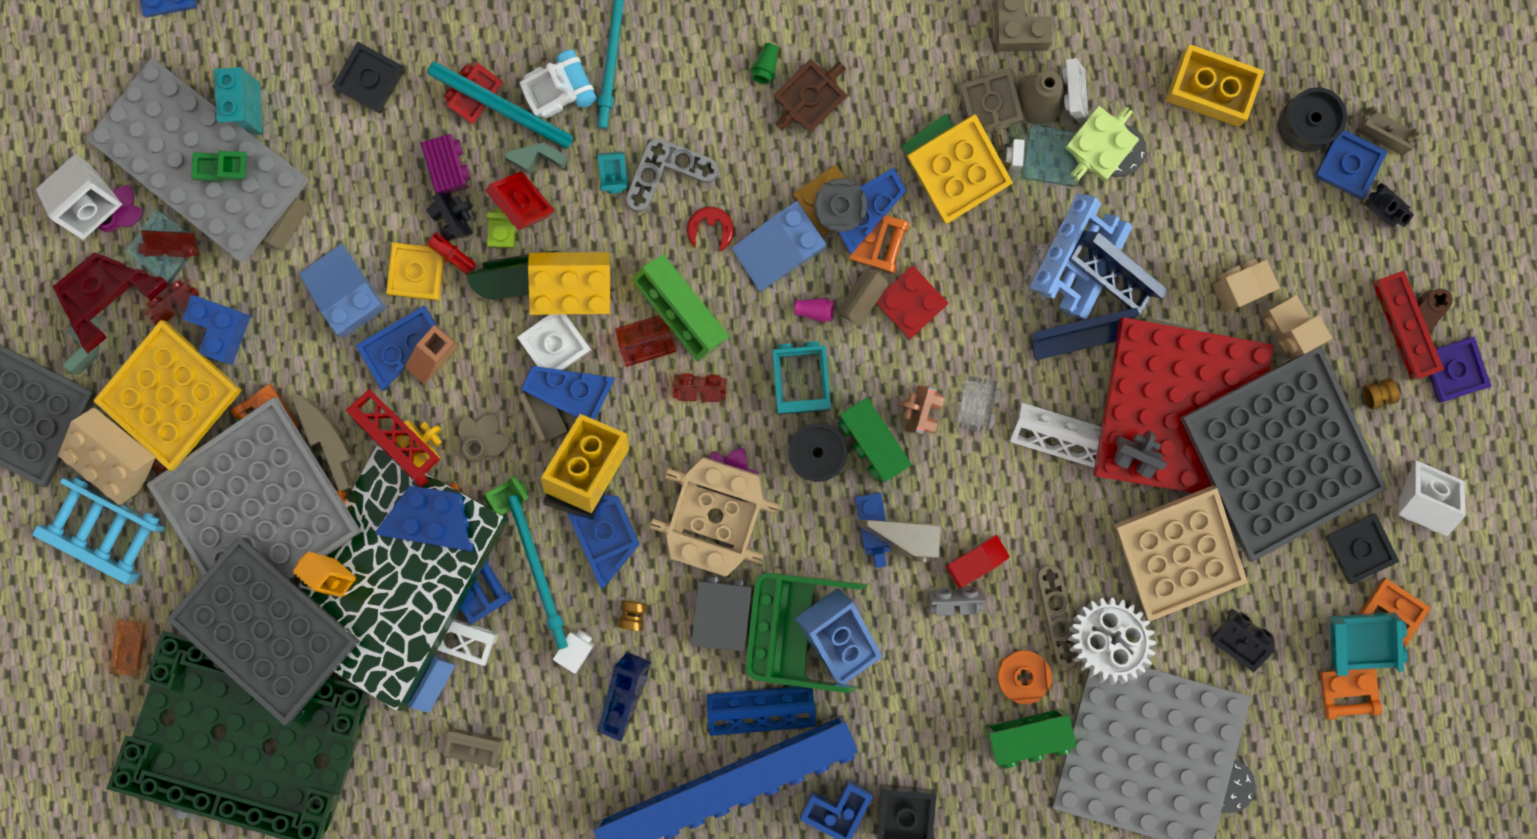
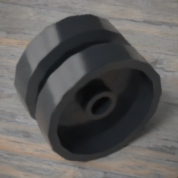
[1278,87,1347,153]
[788,423,848,482]

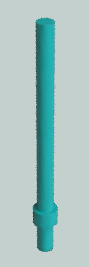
[597,0,624,129]
[507,495,568,650]

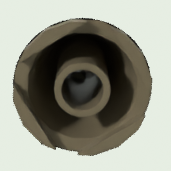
[1017,70,1065,124]

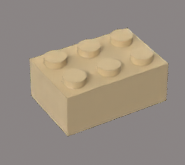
[58,407,156,506]

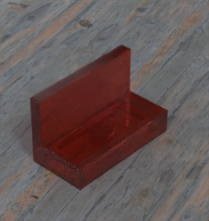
[615,315,677,367]

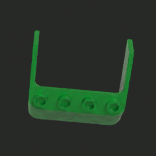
[746,573,867,693]

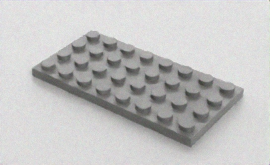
[87,57,309,264]

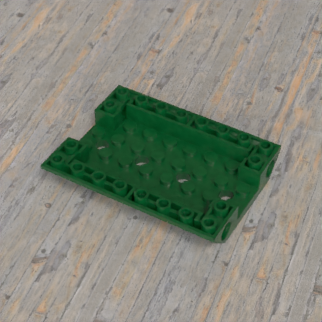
[106,631,369,839]

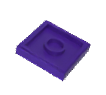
[1429,337,1492,403]

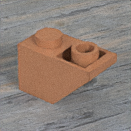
[405,325,460,385]

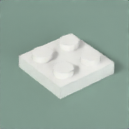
[1063,58,1088,123]
[517,314,592,370]

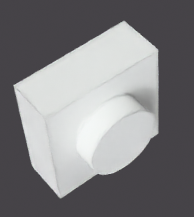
[1005,139,1025,171]

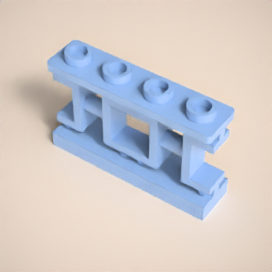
[1030,193,1133,320]

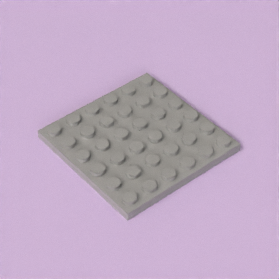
[147,397,361,580]
[1052,658,1251,839]

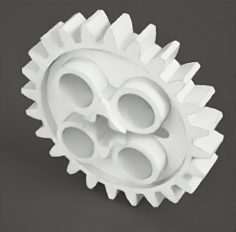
[1068,598,1156,685]

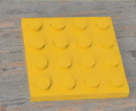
[93,320,242,471]

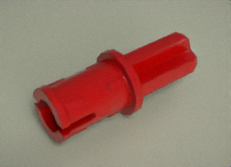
[426,232,476,274]

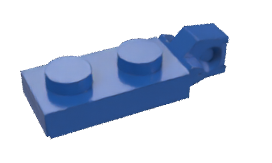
[855,493,890,568]

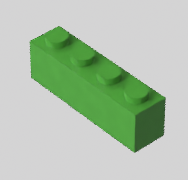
[632,254,729,362]

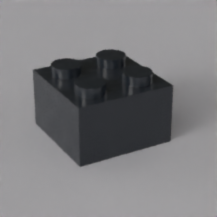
[875,784,937,839]

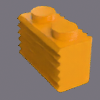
[293,551,356,597]

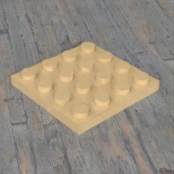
[1114,485,1248,621]

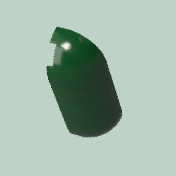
[466,251,558,300]

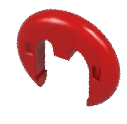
[687,207,734,252]

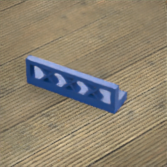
[707,686,816,736]

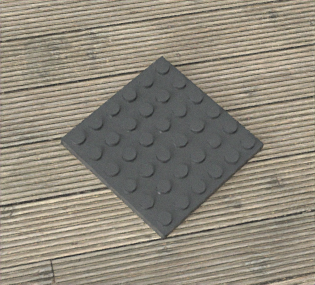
[1180,346,1388,562]

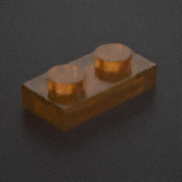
[109,619,147,677]

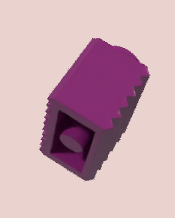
[421,134,471,195]

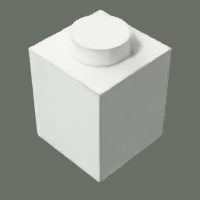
[553,630,595,674]

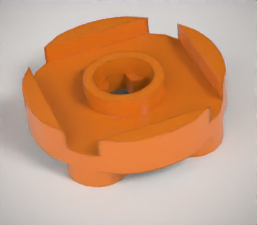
[997,650,1052,704]

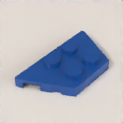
[376,486,473,552]
[567,495,640,588]

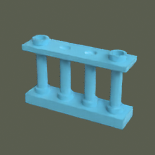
[32,476,165,584]

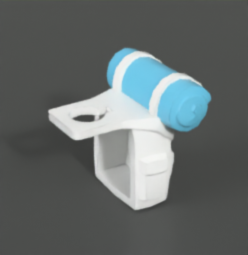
[520,50,597,118]

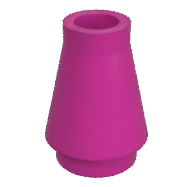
[795,297,834,324]

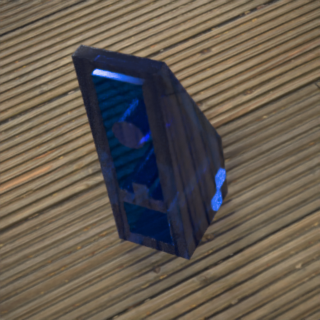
[597,652,651,742]

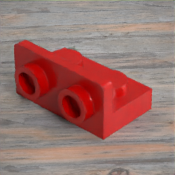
[443,62,503,124]

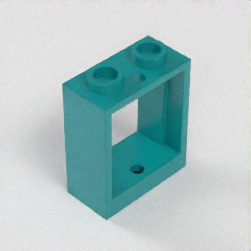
[772,341,831,415]

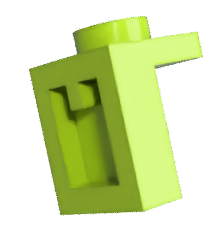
[486,208,516,249]

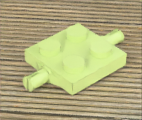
[1064,106,1139,182]

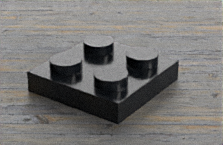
[332,41,405,114]
[1325,513,1400,585]

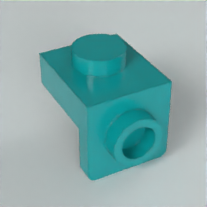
[598,151,628,194]

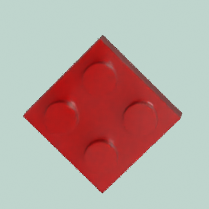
[485,171,555,231]
[876,265,949,340]

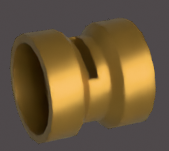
[1362,377,1400,410]
[617,600,648,631]

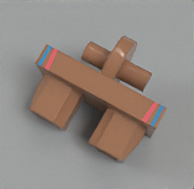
[898,385,945,434]

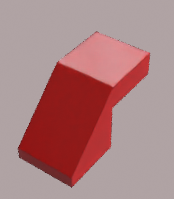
[945,535,1010,589]

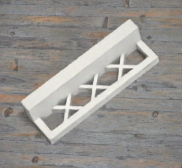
[1010,403,1101,468]
[437,618,499,666]

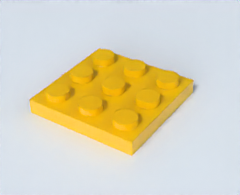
[906,114,1013,224]

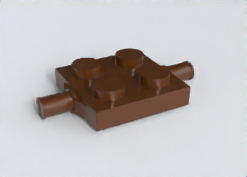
[773,59,848,134]

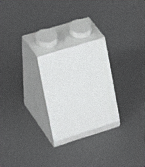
[36,154,123,240]

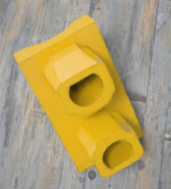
[396,420,442,468]

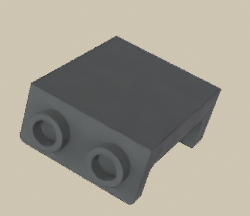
[691,576,752,652]

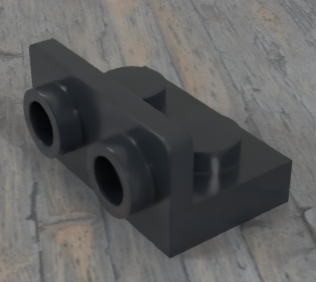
[1211,609,1275,673]

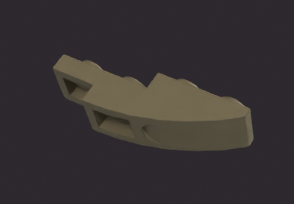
[291,394,355,492]

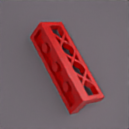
[1372,270,1444,380]
[345,389,440,488]

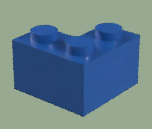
[182,295,251,365]
[800,779,873,839]

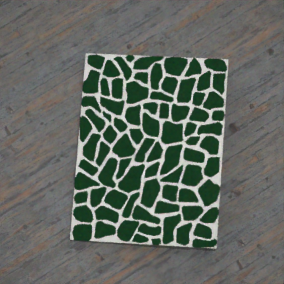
[298,446,509,711]

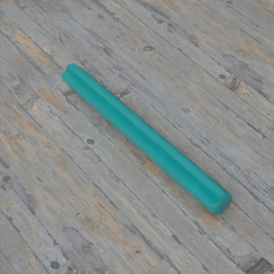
[427,61,573,149]

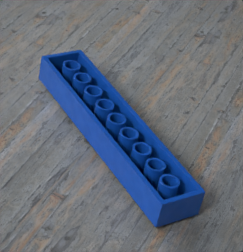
[593,716,858,839]

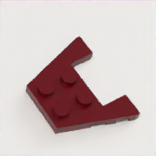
[52,252,169,354]

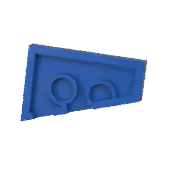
[838,168,906,254]
[355,306,438,391]
[520,366,615,420]

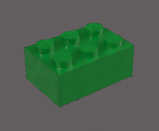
[837,397,912,483]
[983,709,1077,769]

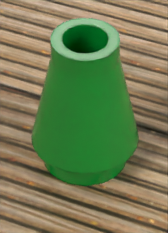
[750,43,779,85]

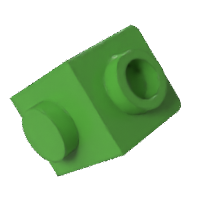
[482,476,528,515]

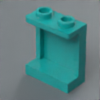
[214,67,262,135]
[1329,612,1408,676]

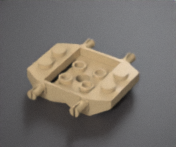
[650,457,781,577]

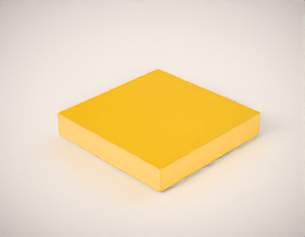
[386,242,444,301]

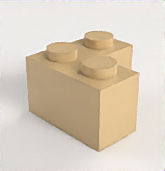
[1212,259,1280,313]
[1262,295,1333,359]

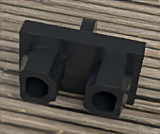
[1364,182,1414,229]
[427,193,473,241]

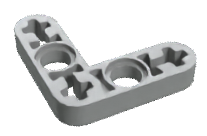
[627,139,719,213]

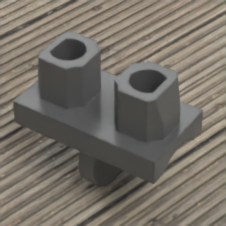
[1114,430,1167,479]

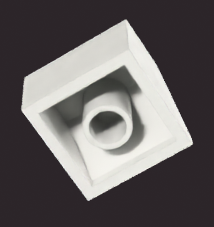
[1398,460,1465,536]

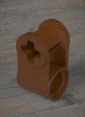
[1417,288,1453,333]

